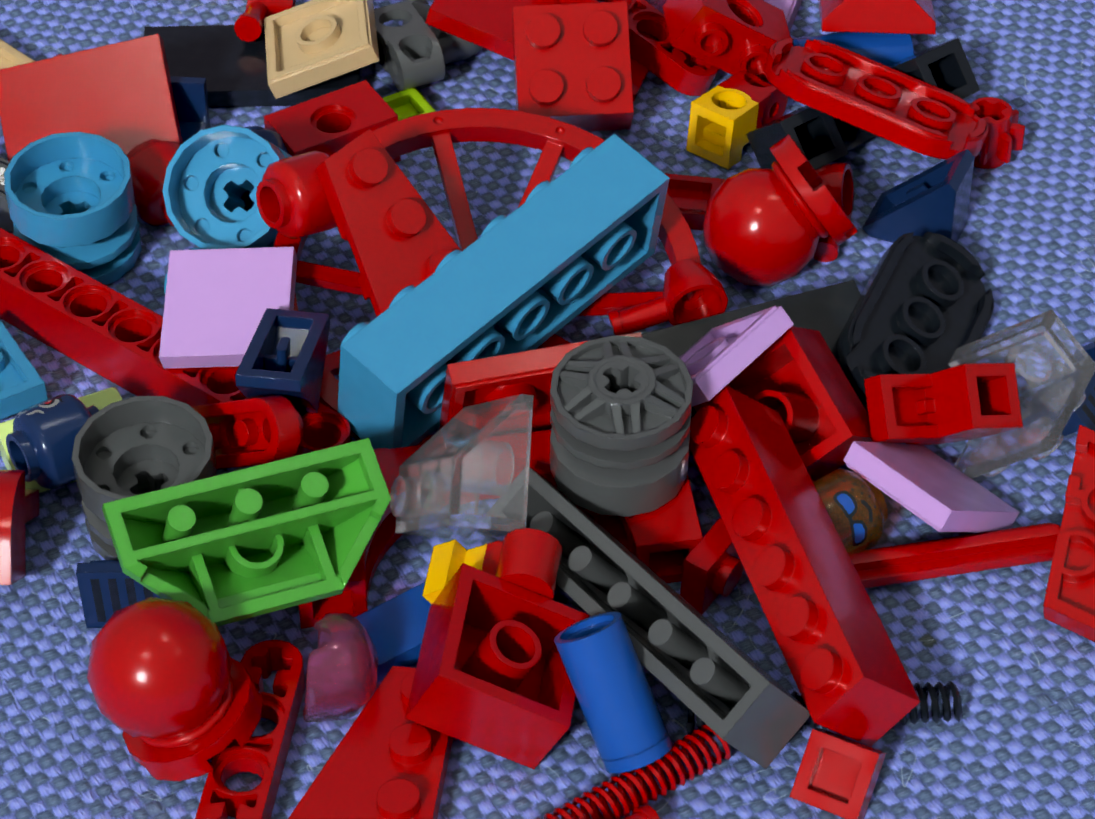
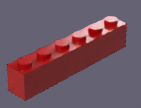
[690,385,921,747]

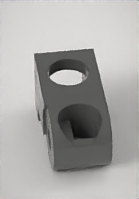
[372,0,445,91]

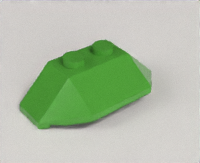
[102,438,391,626]

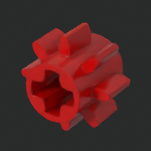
[969,97,1025,169]

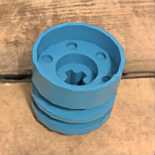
[162,125,292,249]
[4,132,142,285]

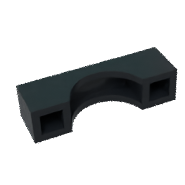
[746,38,980,170]

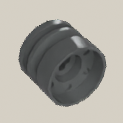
[550,335,693,517]
[72,396,217,560]

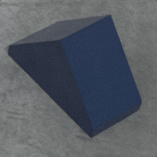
[862,149,975,243]
[235,308,330,413]

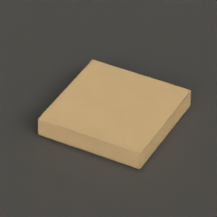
[264,0,380,99]

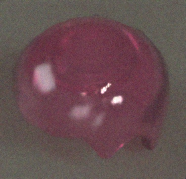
[303,613,378,722]

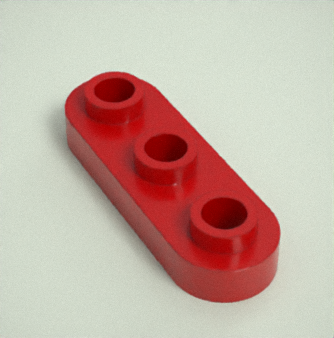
[191,395,304,469]

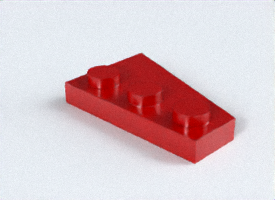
[316,129,461,317]
[1043,424,1095,642]
[288,666,453,819]

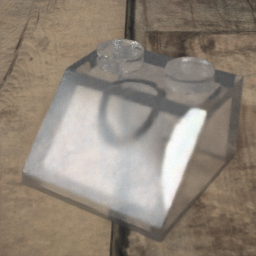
[390,394,534,540]

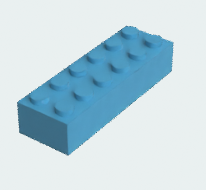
[337,133,670,449]

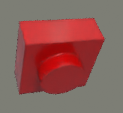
[680,518,744,614]
[789,728,886,819]

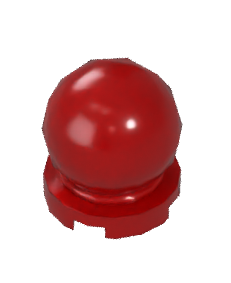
[702,134,858,287]
[87,597,263,782]

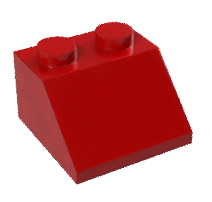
[693,326,872,481]

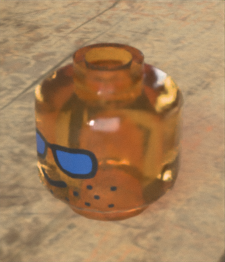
[813,469,888,554]

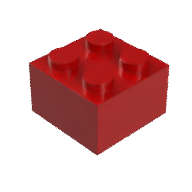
[512,1,634,131]
[405,563,590,769]

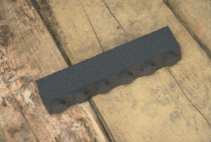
[483,464,810,769]

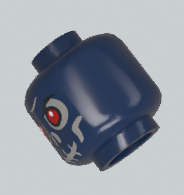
[6,394,99,489]

